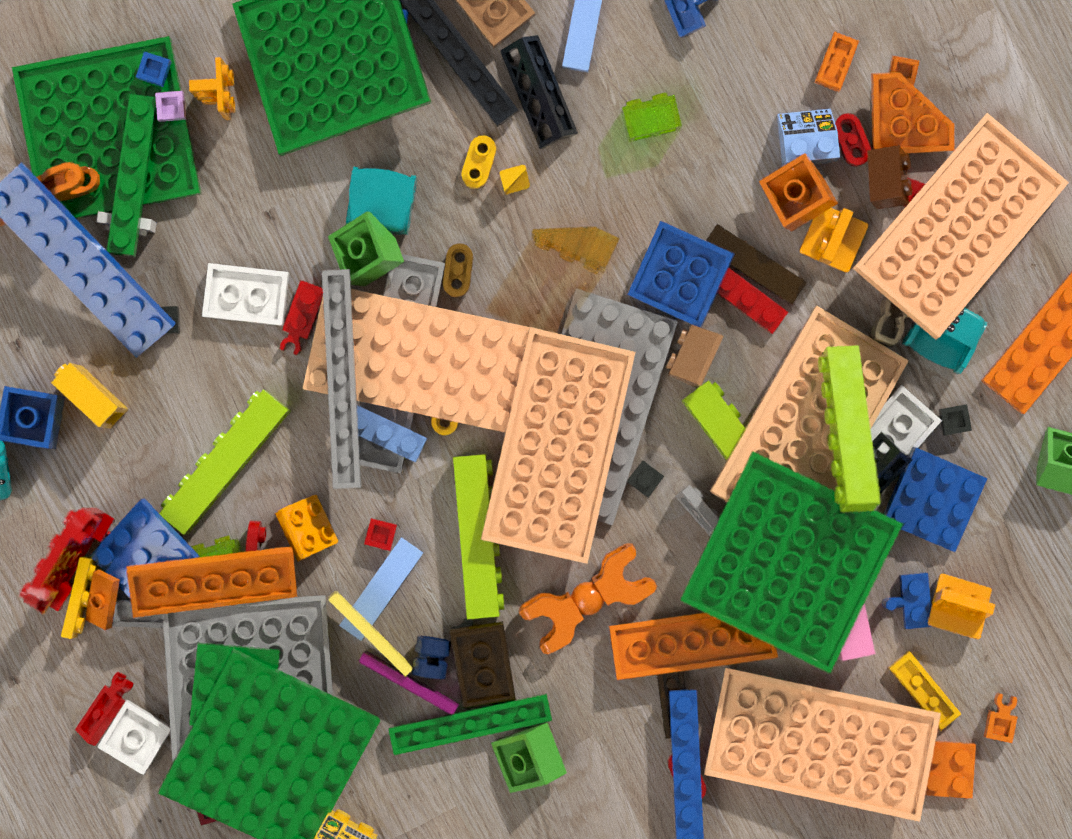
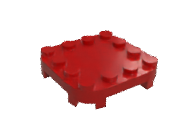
[19,507,116,615]

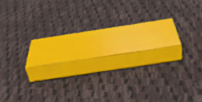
[888,651,961,731]

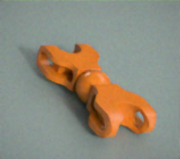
[0,162,100,227]
[518,543,657,654]

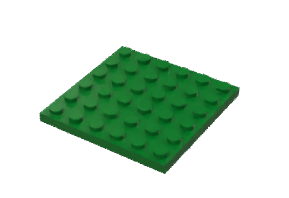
[232,0,432,156]
[12,36,202,219]
[680,451,903,673]
[158,649,380,839]

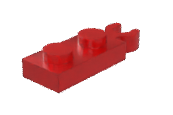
[280,280,323,356]
[75,672,134,746]

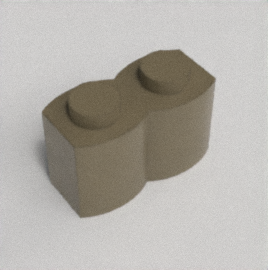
[870,296,907,347]

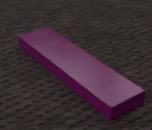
[359,651,459,715]

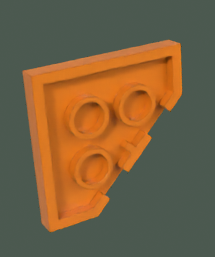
[871,72,954,153]

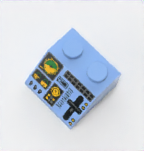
[777,109,840,167]

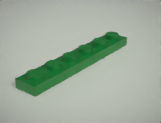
[107,94,157,257]
[388,693,552,755]

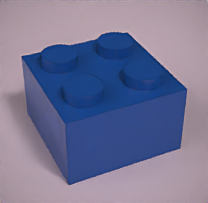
[0,386,65,449]

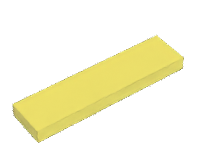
[328,591,412,677]

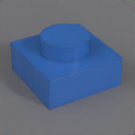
[136,52,172,87]

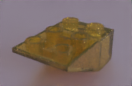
[531,227,620,275]

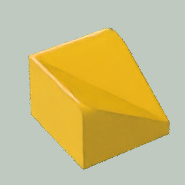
[499,164,530,195]

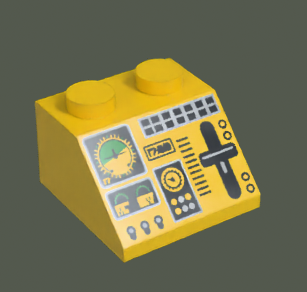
[314,809,378,839]

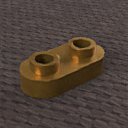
[443,243,473,298]

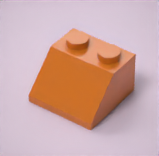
[759,153,838,231]

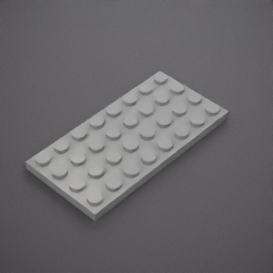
[561,288,678,525]

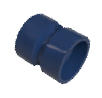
[411,635,451,679]

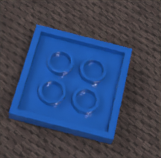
[628,221,735,328]
[884,446,988,552]
[90,498,200,598]

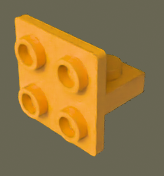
[189,57,235,120]
[799,208,868,273]
[275,495,338,562]
[928,573,995,640]

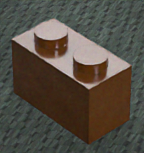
[867,145,912,210]

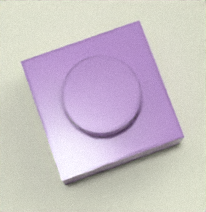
[155,91,186,122]

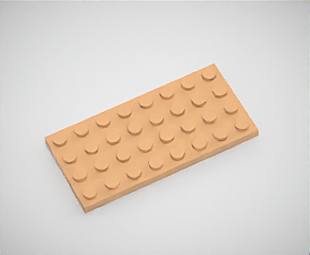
[853,113,1069,340]
[302,289,530,433]
[709,306,908,502]
[481,327,635,564]
[704,668,941,822]

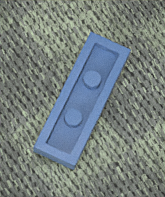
[357,405,428,462]

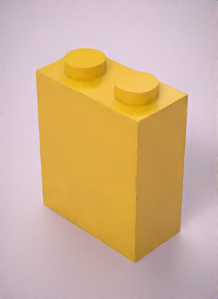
[51,363,129,429]

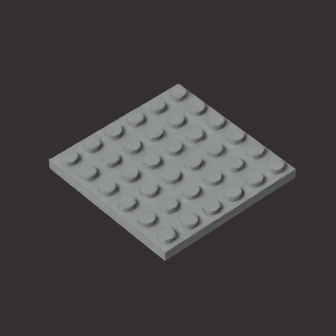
[163,595,333,762]

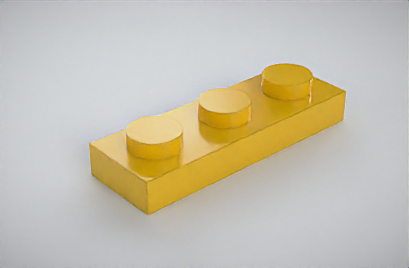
[61,556,98,639]

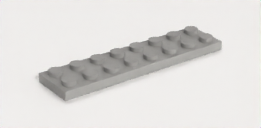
[359,254,445,474]

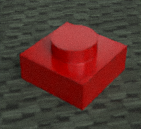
[364,518,397,551]

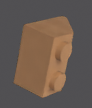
[666,325,724,388]

